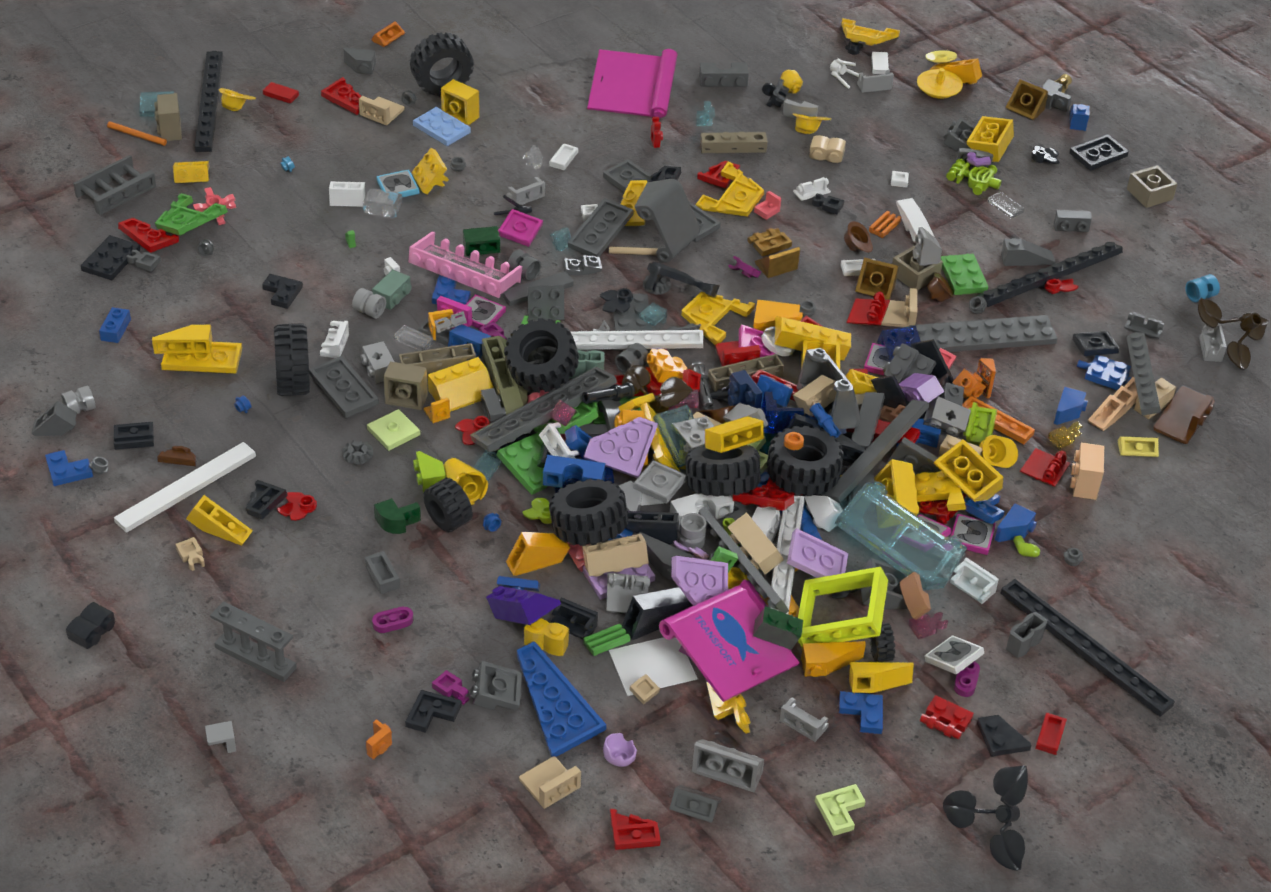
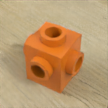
[952,368,986,399]

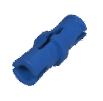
[810,403,841,438]

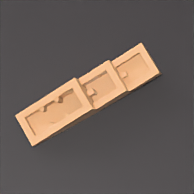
[1088,377,1138,431]

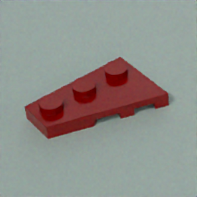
[118,218,179,253]

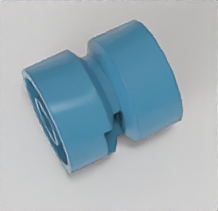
[1185,274,1220,303]

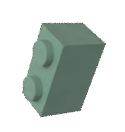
[372,269,412,310]

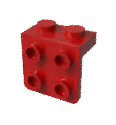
[715,341,761,367]

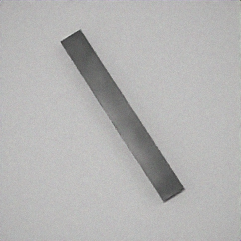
[824,400,930,503]

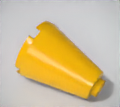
[443,458,488,505]

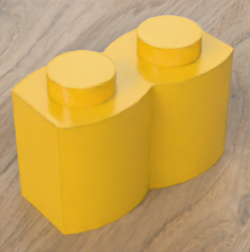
[524,618,569,656]

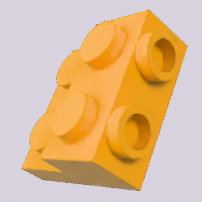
[646,349,687,383]

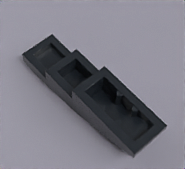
[787,413,866,463]

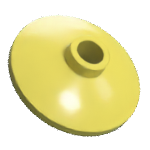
[926,51,957,64]

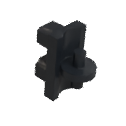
[762,78,790,107]

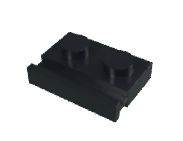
[114,422,154,450]

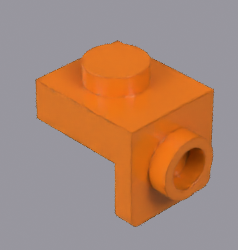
[366,719,392,759]

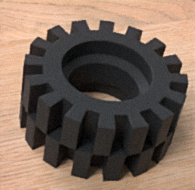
[869,623,896,662]

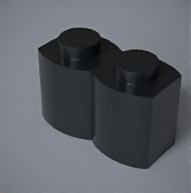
[66,602,116,649]

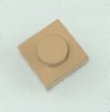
[629,674,660,705]

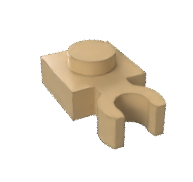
[175,537,205,571]

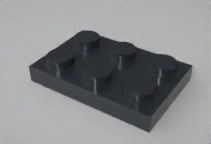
[1069,134,1129,171]
[80,235,141,281]

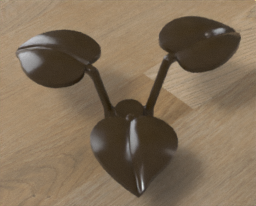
[1198,298,1269,370]
[622,365,693,417]

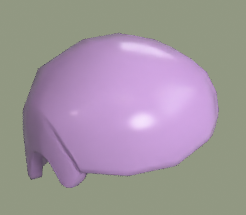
[603,733,637,767]

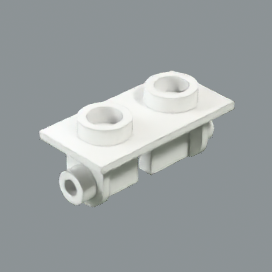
[793,177,831,201]

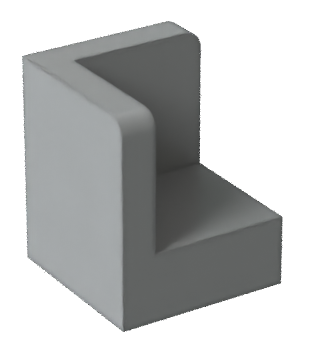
[205,721,236,753]

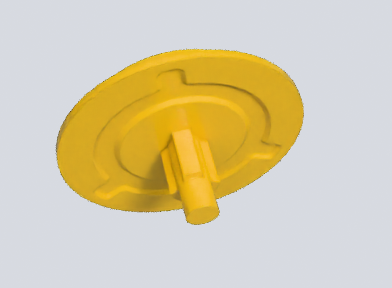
[917,68,963,99]

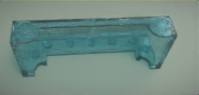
[835,481,967,590]

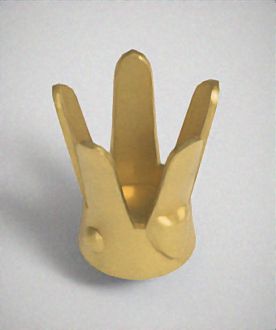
[1055,74,1072,93]

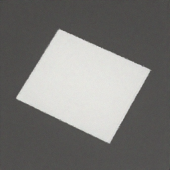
[609,637,698,696]

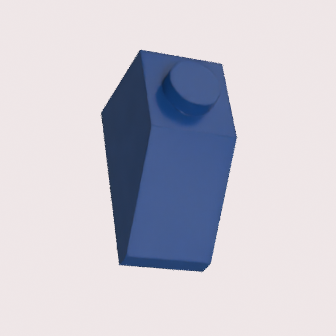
[1070,104,1089,131]
[1054,387,1088,425]
[995,504,1037,542]

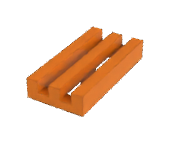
[869,211,902,238]

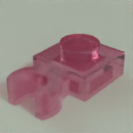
[909,612,948,639]

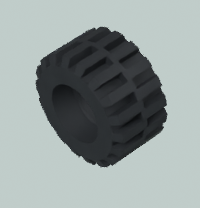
[423,478,473,533]

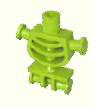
[946,159,1002,195]

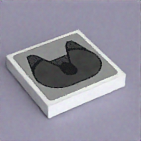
[924,635,984,674]

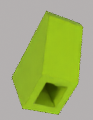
[413,451,446,493]

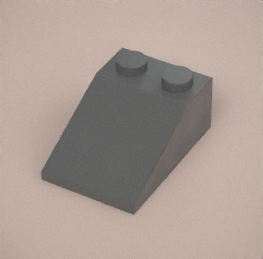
[860,558,924,609]

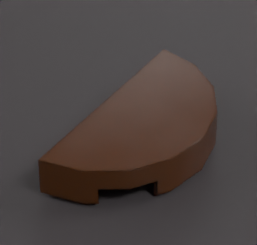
[157,446,197,467]

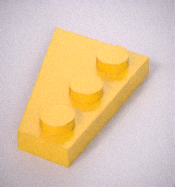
[620,180,647,226]

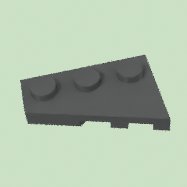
[886,437,941,473]

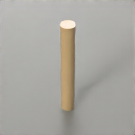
[609,247,657,255]

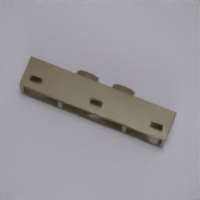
[700,132,768,153]
[399,343,476,374]
[708,354,784,392]

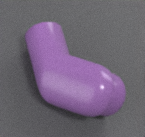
[967,152,991,167]

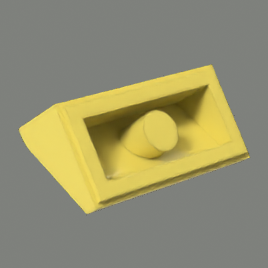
[1118,437,1159,457]

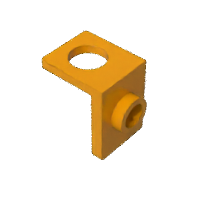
[428,309,453,340]
[424,398,450,423]

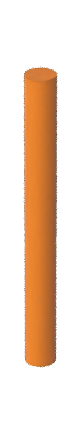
[107,121,167,146]

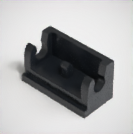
[550,597,598,639]

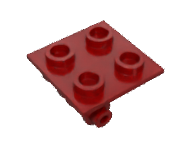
[847,292,890,325]
[1020,448,1070,487]
[918,493,966,525]

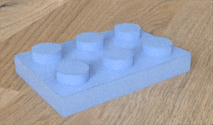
[413,107,471,146]

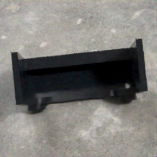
[871,339,955,419]

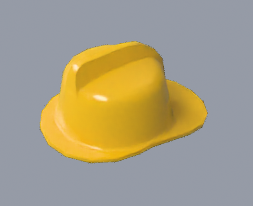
[219,88,256,111]
[792,113,831,134]
[979,435,1018,468]

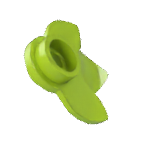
[523,498,552,524]

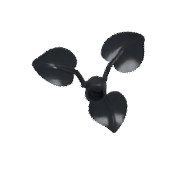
[943,765,1028,870]

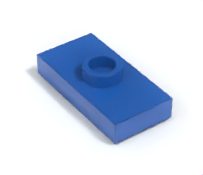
[497,576,540,591]

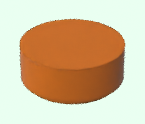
[784,432,804,450]

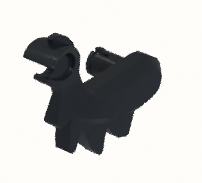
[645,261,720,298]

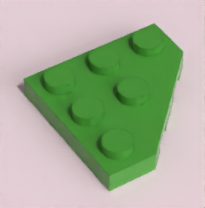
[496,432,547,495]

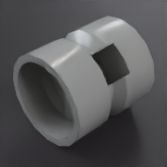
[352,288,386,319]
[61,385,96,415]
[679,513,706,549]

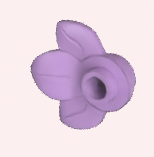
[674,540,709,560]

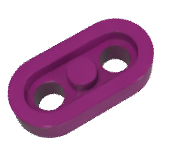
[372,606,414,633]
[954,661,980,697]

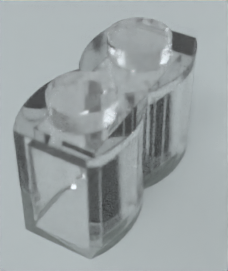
[363,189,402,218]

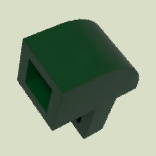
[374,498,421,534]

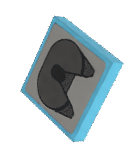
[377,170,419,201]

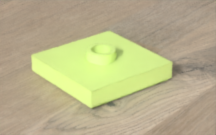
[367,409,420,451]

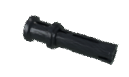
[582,382,635,404]

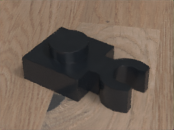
[812,193,844,215]

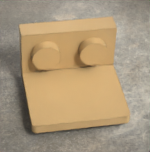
[359,96,405,125]
[881,288,917,328]
[519,756,581,809]

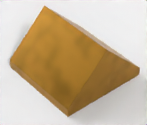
[1005,79,1048,120]
[755,247,800,278]
[855,257,899,300]

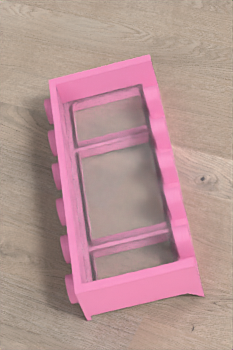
[408,232,522,298]

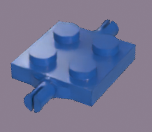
[1077,355,1131,390]

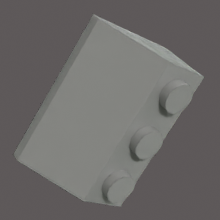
[692,739,764,792]

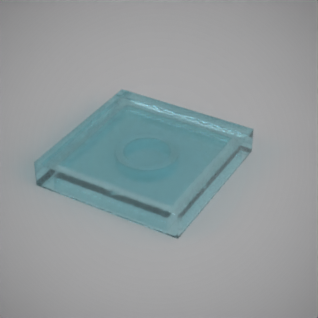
[139,91,174,116]

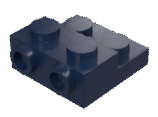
[728,370,763,409]

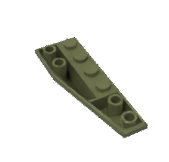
[482,336,528,415]

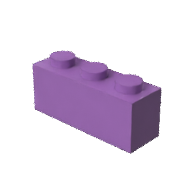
[899,373,944,403]

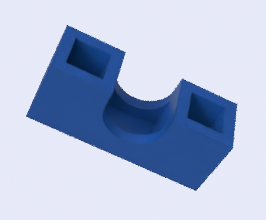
[543,455,606,488]

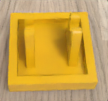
[412,148,449,195]

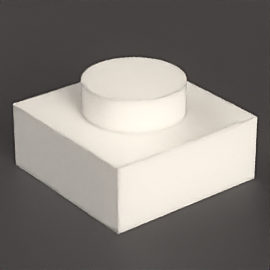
[384,257,400,275]

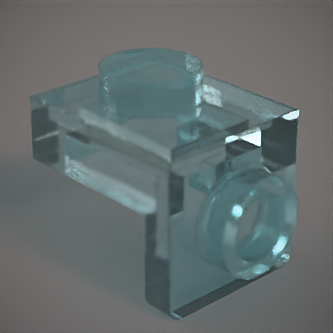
[696,101,715,126]
[640,302,667,326]

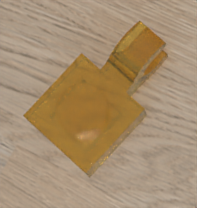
[1048,421,1083,449]

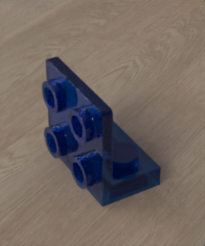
[877,326,921,363]
[761,392,804,434]

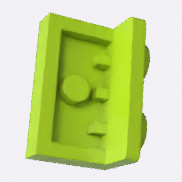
[963,402,997,445]

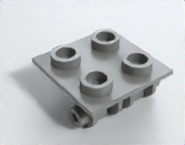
[673,416,714,452]
[606,573,650,613]

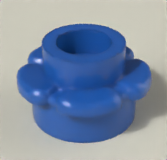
[234,395,251,413]
[483,513,501,532]

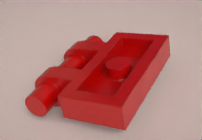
[920,695,974,740]

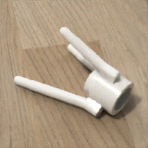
[830,58,859,89]

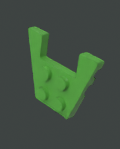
[155,193,228,235]

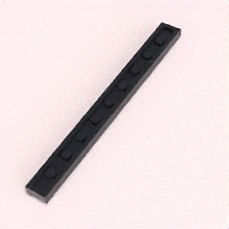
[195,51,223,152]
[977,242,1123,307]
[1000,579,1175,717]

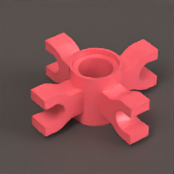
[193,187,236,225]

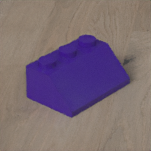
[486,586,561,625]

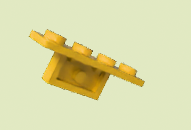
[707,682,750,734]

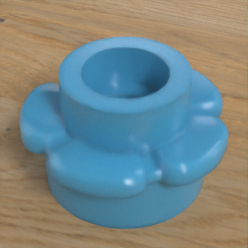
[280,156,295,172]

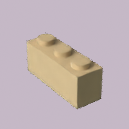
[728,512,784,574]
[582,534,649,576]

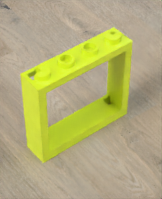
[798,567,888,647]

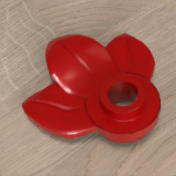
[1045,278,1078,294]
[455,416,490,445]
[277,492,317,521]

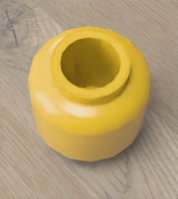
[781,70,803,93]

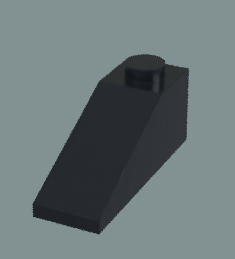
[626,511,679,545]

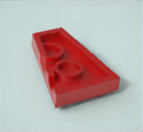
[321,77,362,115]
[733,485,795,510]

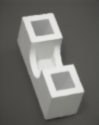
[670,493,734,531]

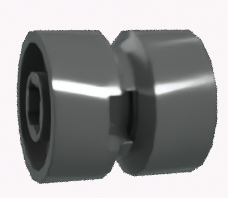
[508,249,541,281]
[615,343,648,375]

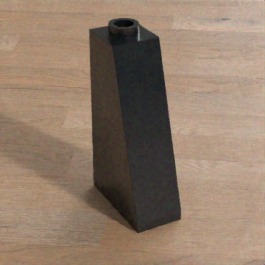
[622,587,693,640]

